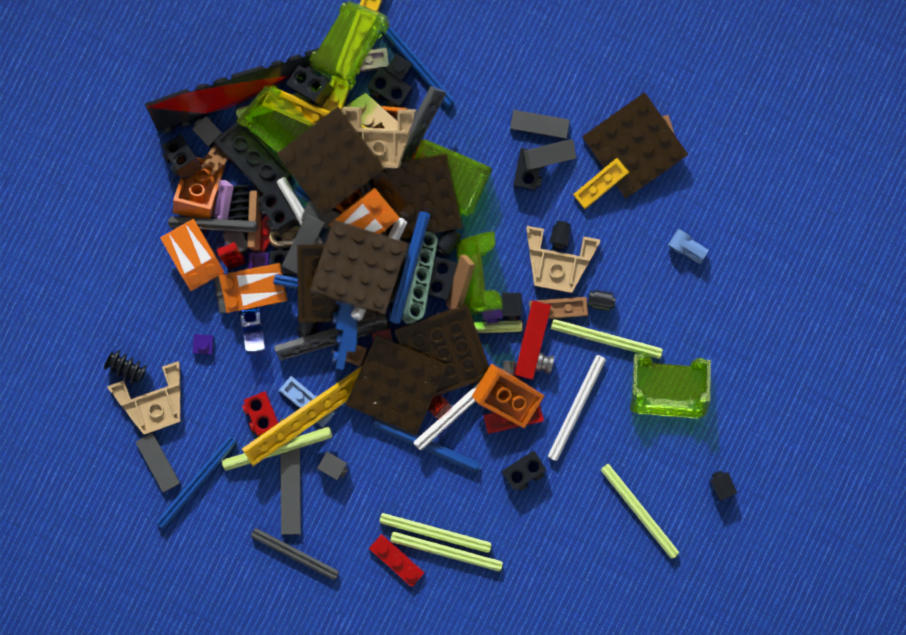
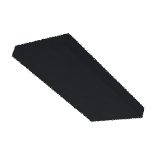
[213,118,292,196]

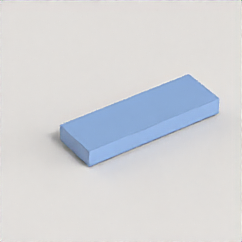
[279,376,335,428]

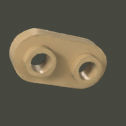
[269,226,301,248]

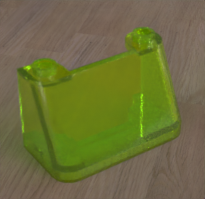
[310,0,390,90]
[237,85,314,153]
[414,139,493,216]
[457,231,503,314]
[630,353,711,418]

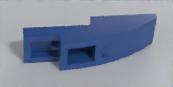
[332,301,357,370]

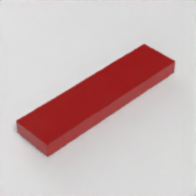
[514,300,551,379]

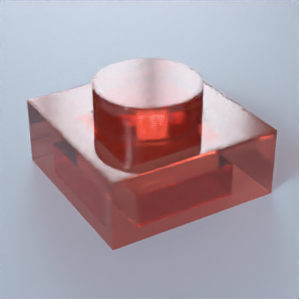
[428,394,452,420]

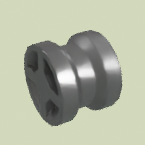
[535,353,555,375]

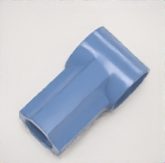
[668,229,709,264]

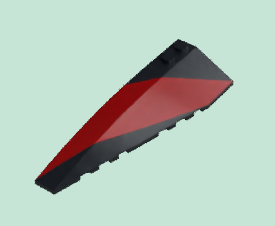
[145,45,332,135]

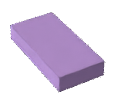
[213,180,234,220]

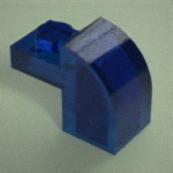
[240,308,266,355]

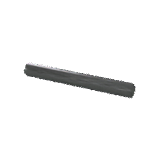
[168,216,258,233]
[251,528,339,580]

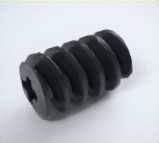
[227,185,252,221]
[103,350,147,386]

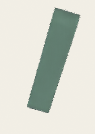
[402,231,437,324]

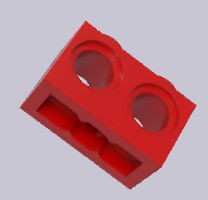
[242,391,279,436]

